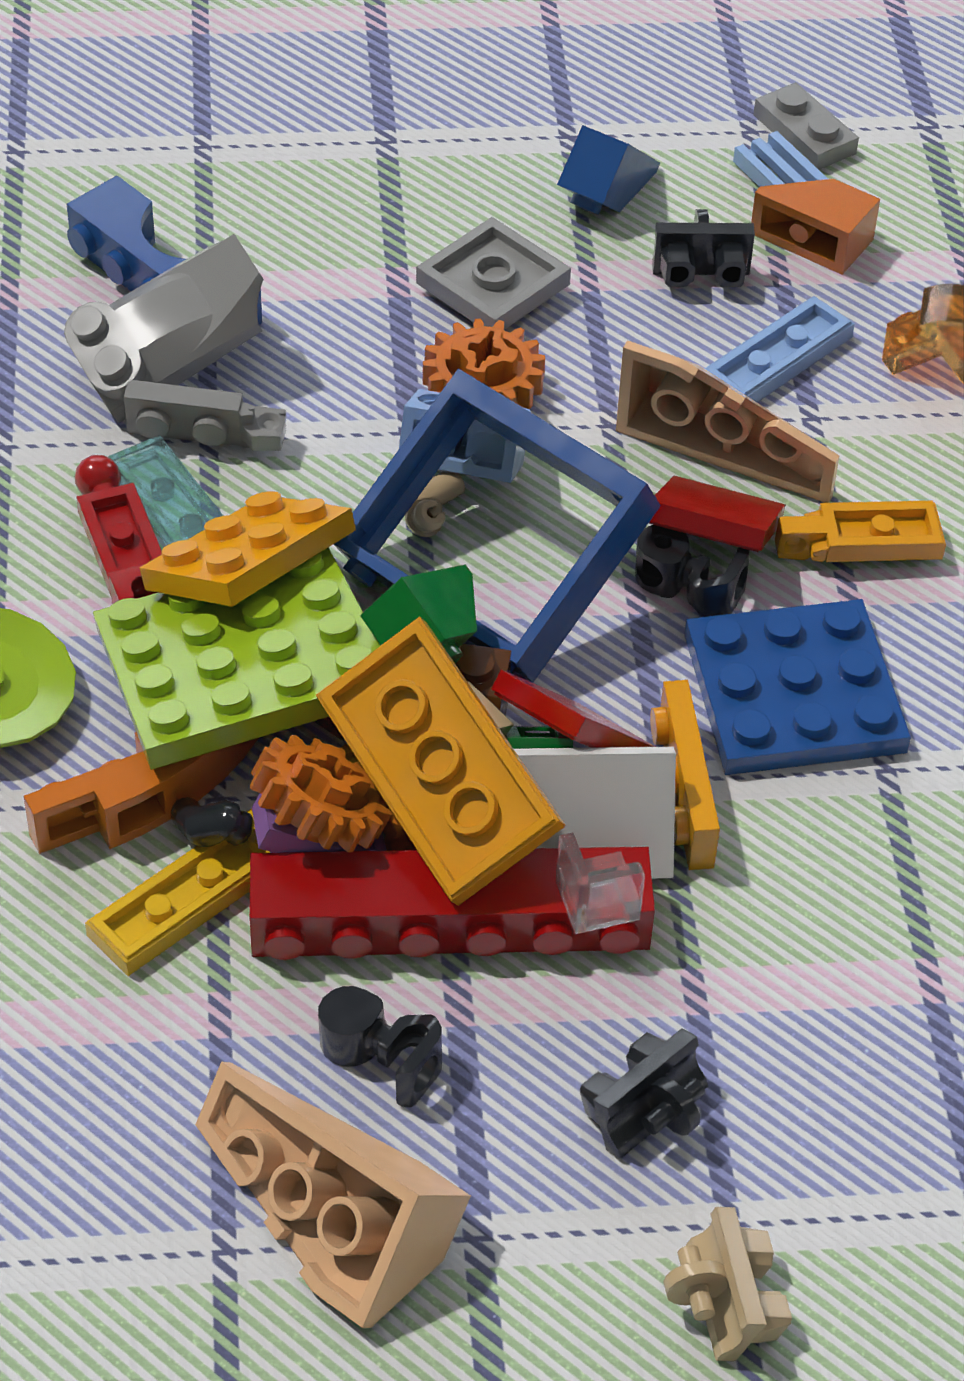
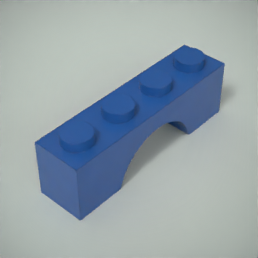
[66,175,262,325]

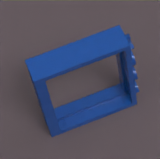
[333,368,661,683]

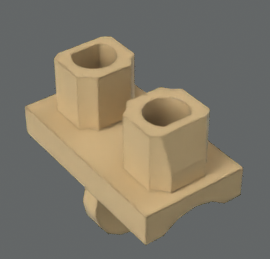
[663,1207,792,1361]

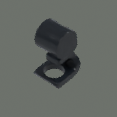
[635,525,750,617]
[318,986,442,1107]

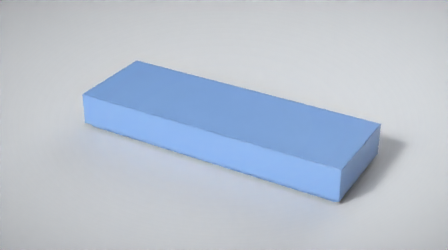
[704,296,855,402]

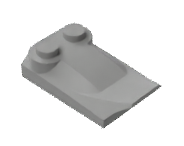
[64,234,264,423]

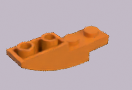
[23,732,259,854]

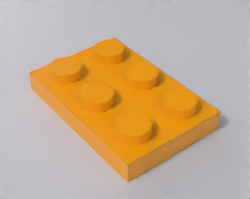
[140,491,356,607]

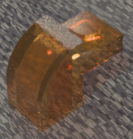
[882,284,964,385]

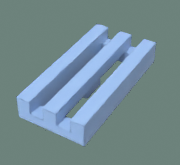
[733,131,828,187]

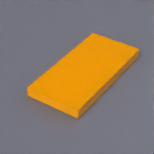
[316,617,566,906]

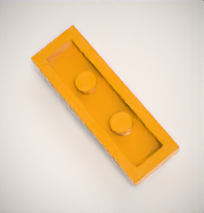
[650,680,720,870]

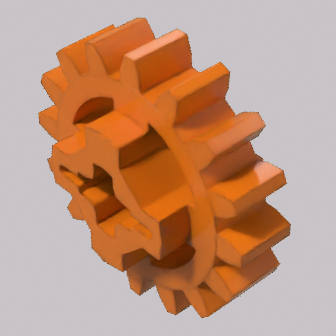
[422,318,545,409]
[250,735,392,852]

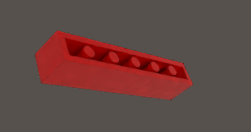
[249,847,655,960]

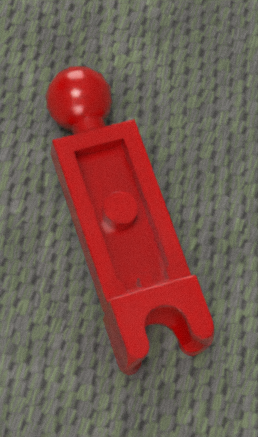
[74,455,162,604]

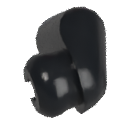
[171,797,254,847]

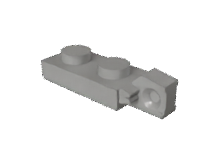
[124,380,286,451]

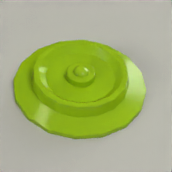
[0,608,76,748]

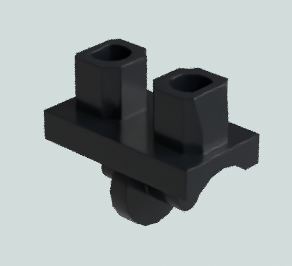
[652,209,755,287]
[580,1028,708,1159]

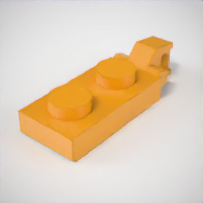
[775,500,946,562]

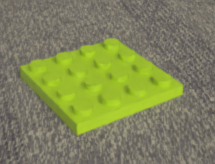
[93,547,380,770]

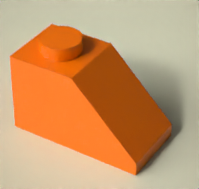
[751,178,880,275]

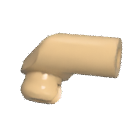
[405,471,465,537]

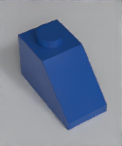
[557,125,660,215]

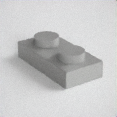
[753,82,859,170]

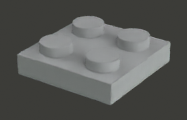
[416,217,571,330]

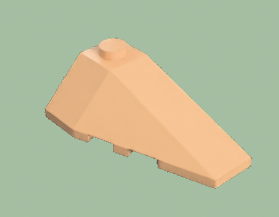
[616,340,840,503]
[195,1062,471,1328]

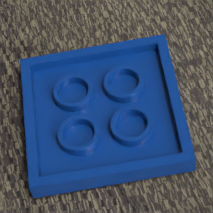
[684,599,911,775]

